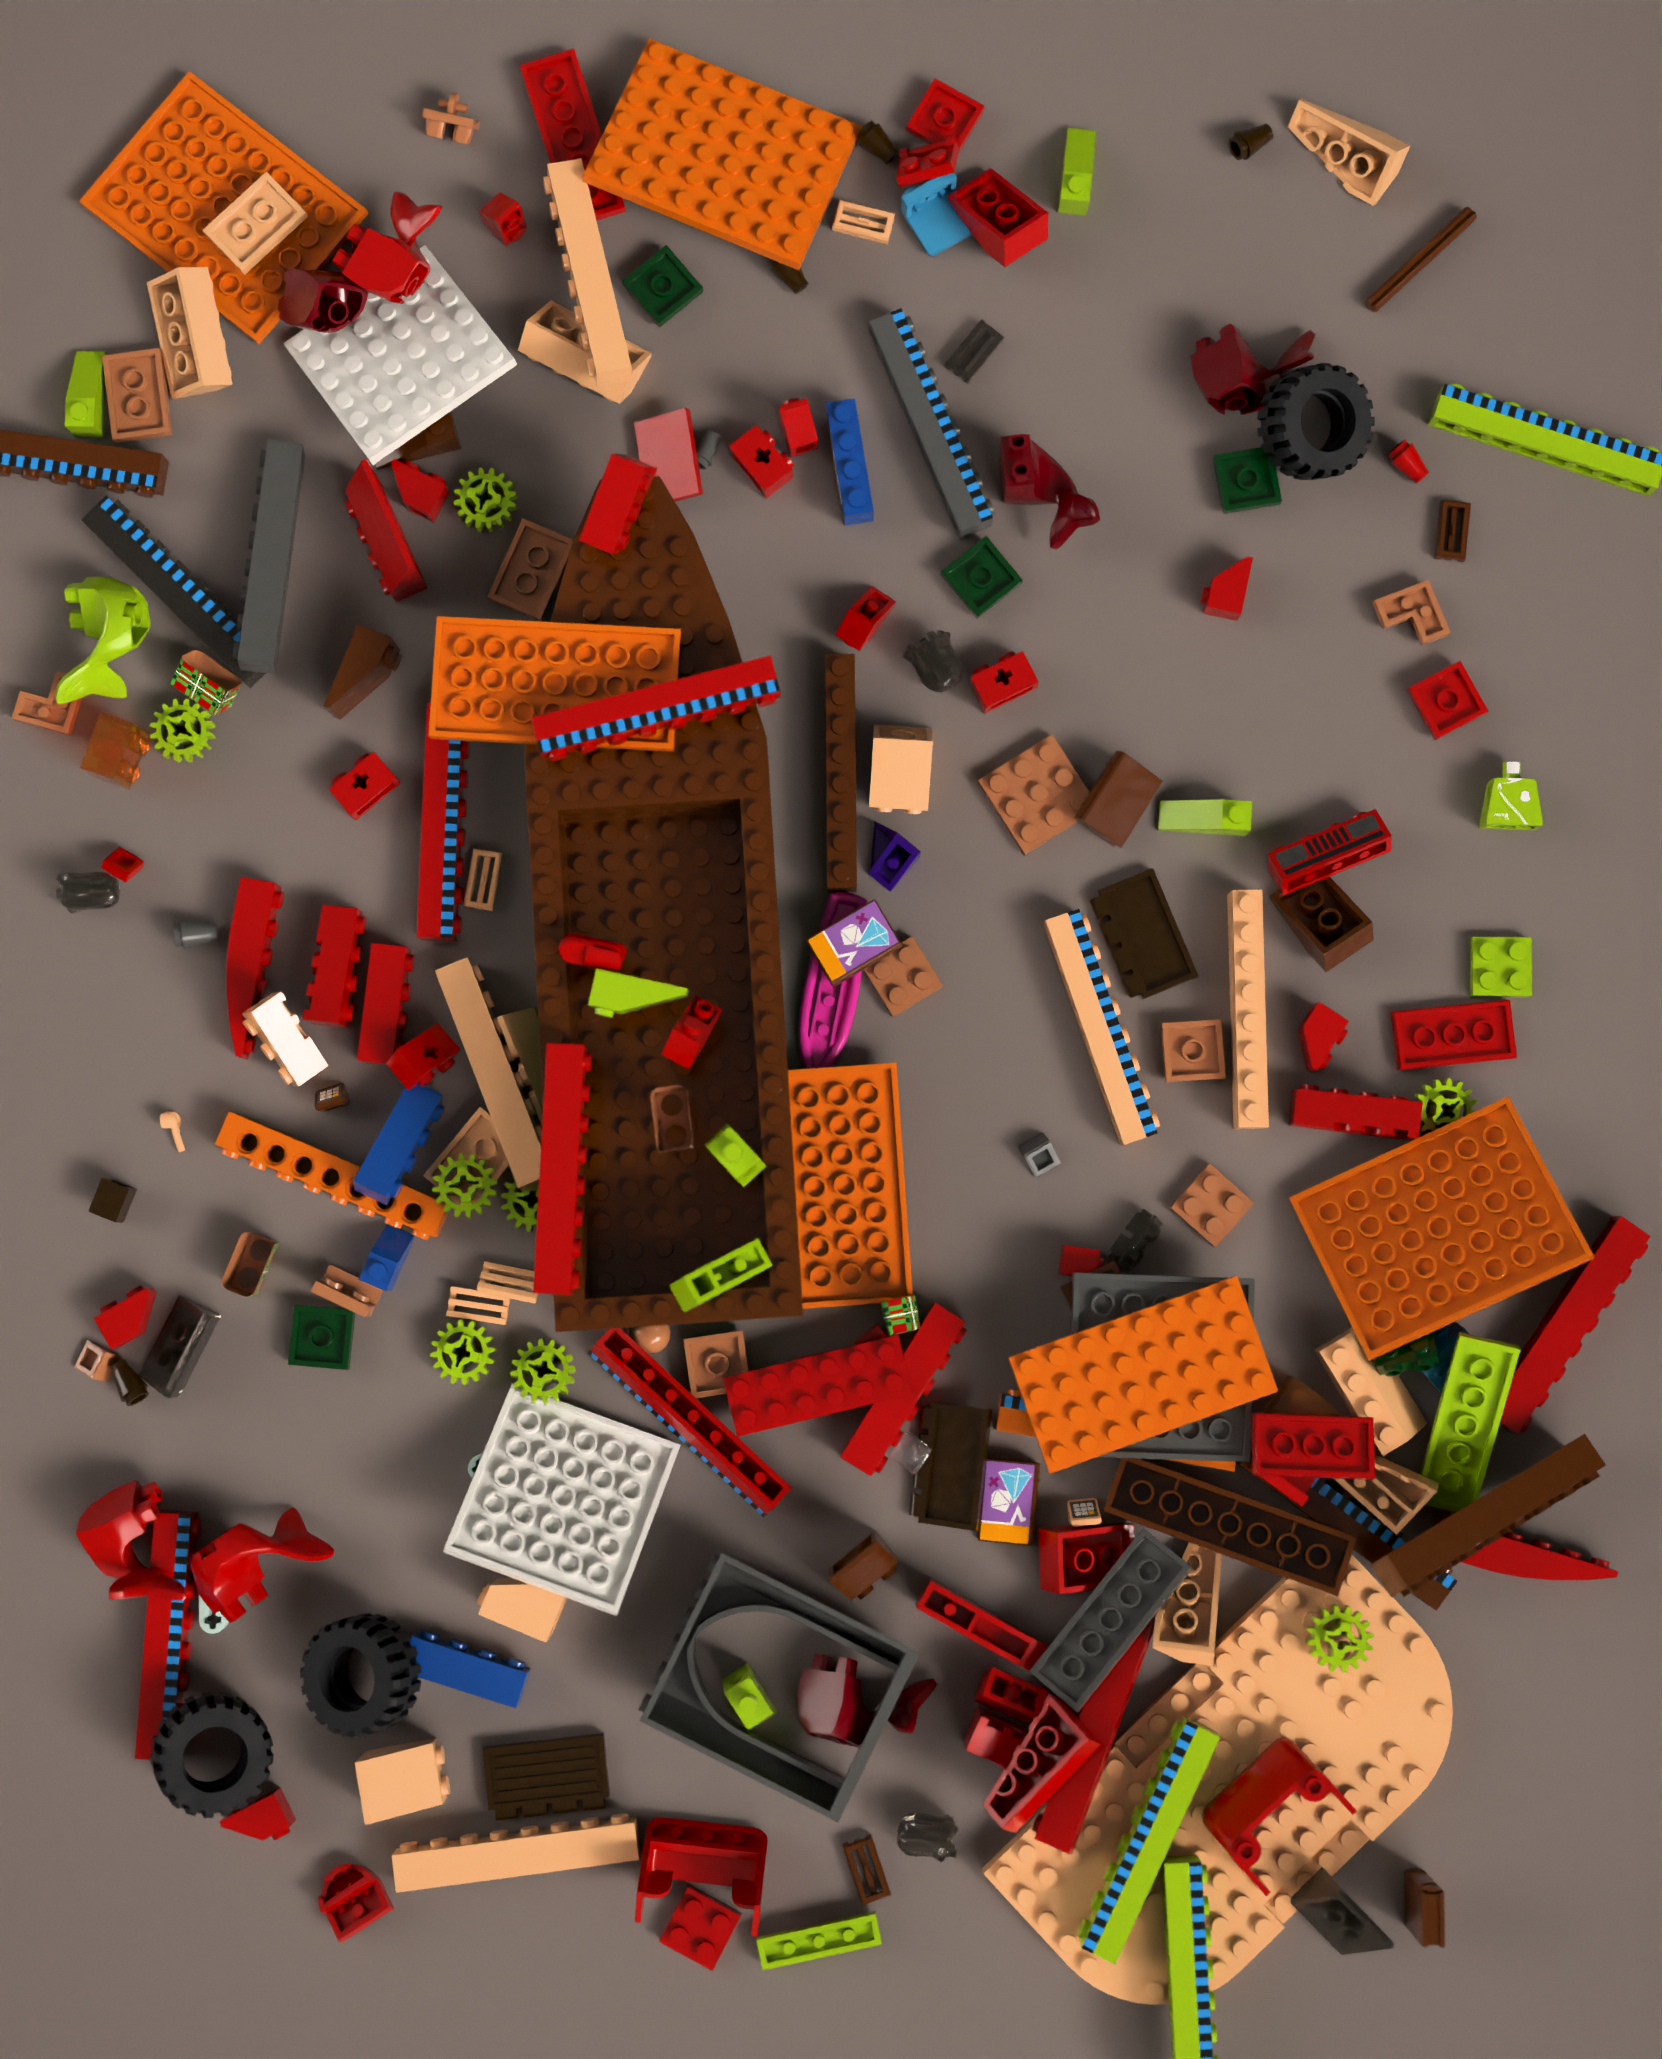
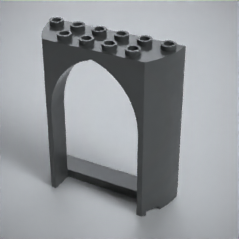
[638,1553,920,1822]

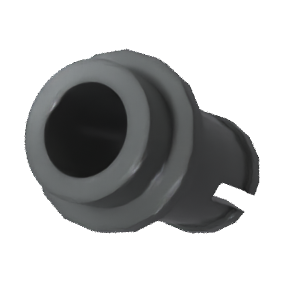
[696,430,722,470]

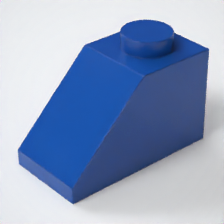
[359,1224,415,1291]

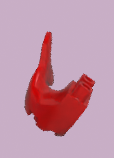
[332,192,442,304]
[76,1480,186,1601]
[191,1507,335,1623]

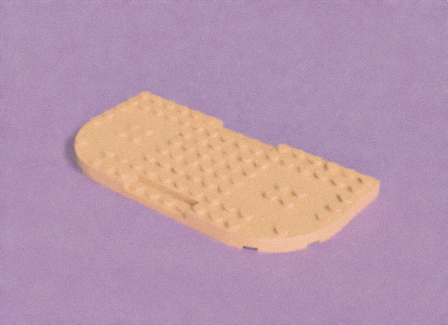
[982,1555,1453,2005]

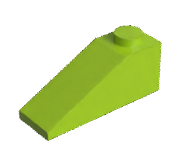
[1058,128,1096,216]
[65,351,107,438]
[1158,799,1252,836]
[588,969,689,1018]
[669,1239,773,1313]

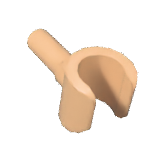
[160,1112,185,1152]

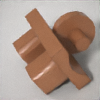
[422,92,480,145]

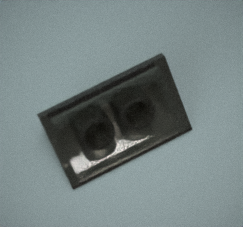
[139,1295,221,1398]
[1290,1867,1394,1955]

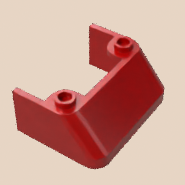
[1202,1738,1357,1896]
[635,1817,768,1937]

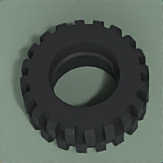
[1257,363,1375,480]
[300,1613,421,1738]
[150,1692,274,1818]

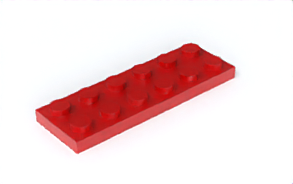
[519,49,626,221]
[723,1335,913,1437]

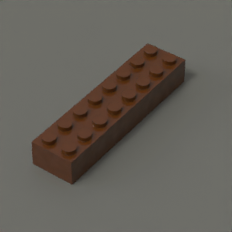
[1371,1434,1606,1597]
[1103,1458,1357,1596]

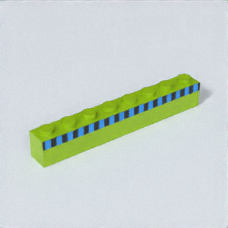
[1428,384,1662,497]
[1077,1716,1220,1965]
[1161,1855,1218,2059]

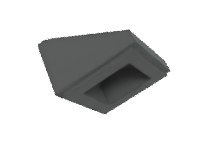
[1018,1133,1061,1178]

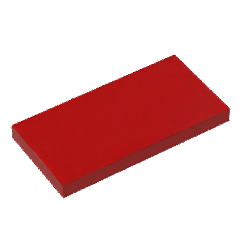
[1390,1000,1517,1071]
[1251,1413,1375,1480]

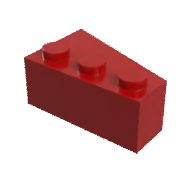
[579,453,657,555]
[963,1706,1030,1770]

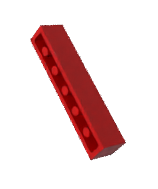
[840,1302,967,1476]

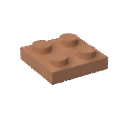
[864,936,943,1017]
[1161,1019,1226,1083]
[1170,1163,1254,1248]
[683,1330,749,1398]

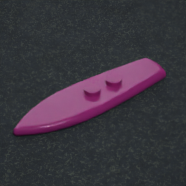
[798,892,867,1069]

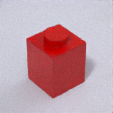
[1058,1245,1104,1277]

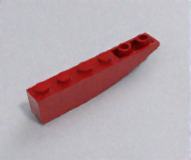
[226,877,284,1059]
[1433,1513,1618,1580]
[915,1577,1050,1671]

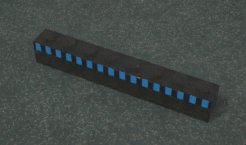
[81,496,266,688]

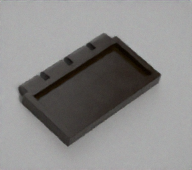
[1090,868,1198,999]
[909,1402,992,1531]
[483,1733,610,1821]

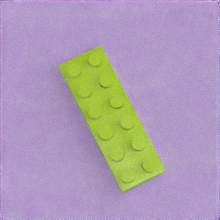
[1420,1332,1521,1512]

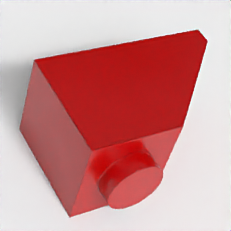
[1200,556,1253,621]
[835,586,896,651]
[219,1787,296,1841]

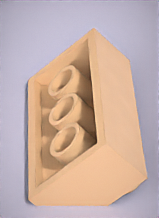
[147,267,232,399]
[518,300,652,404]
[1313,1327,1427,1456]

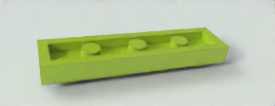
[756,1911,882,1970]

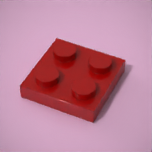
[906,78,985,154]
[1407,661,1489,740]
[659,1884,742,1971]

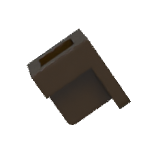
[89,1178,137,1223]

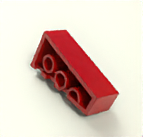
[302,905,366,1028]
[1288,1084,1423,1140]
[983,1694,1101,1833]

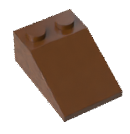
[375,411,461,470]
[323,624,402,720]
[1270,877,1374,972]
[829,1531,899,1601]

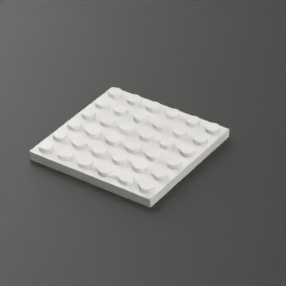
[283,245,517,465]
[443,1384,680,1616]

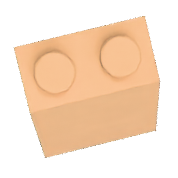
[869,724,933,814]
[477,1577,567,1642]
[355,1738,450,1825]

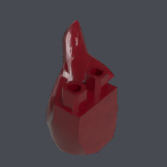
[277,242,368,333]
[1191,324,1315,415]
[999,434,1100,549]
[796,1653,937,1748]

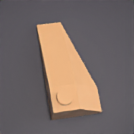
[1288,99,1410,206]
[497,1007,543,1125]
[1152,1543,1222,1666]

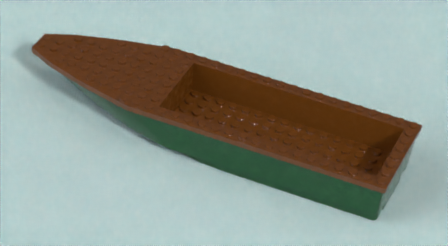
[524,476,803,1332]

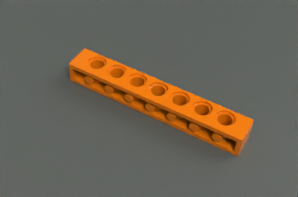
[215,1111,449,1240]

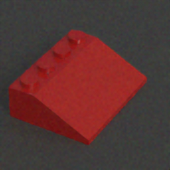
[344,459,428,602]

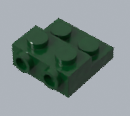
[1375,1331,1440,1377]

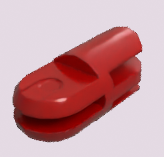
[558,933,627,973]

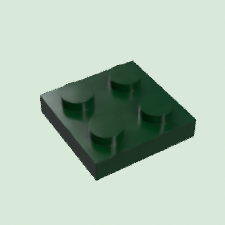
[622,245,704,328]
[1213,447,1282,514]
[940,536,1023,619]
[288,1305,355,1370]

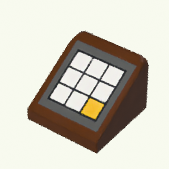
[315,1083,350,1112]

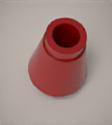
[1387,439,1429,484]

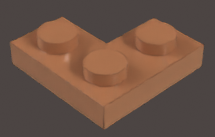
[1372,579,1451,646]
[11,670,82,736]

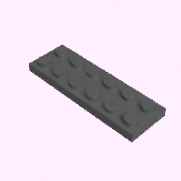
[1029,1528,1192,1712]

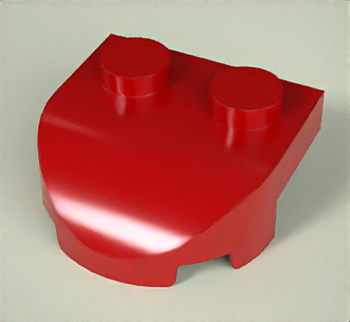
[318,1864,394,1942]

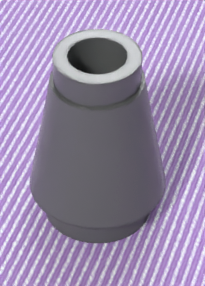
[174,920,218,949]

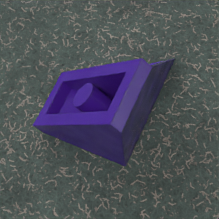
[868,821,921,892]

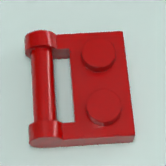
[896,134,959,188]

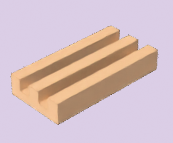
[832,200,895,245]
[463,848,503,912]
[477,1261,538,1304]
[446,1286,510,1325]

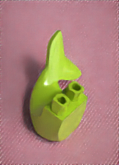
[55,576,151,704]

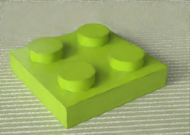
[1470,937,1532,997]

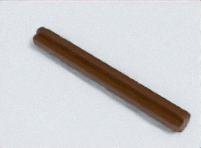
[1365,207,1477,312]

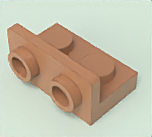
[310,1265,383,1317]

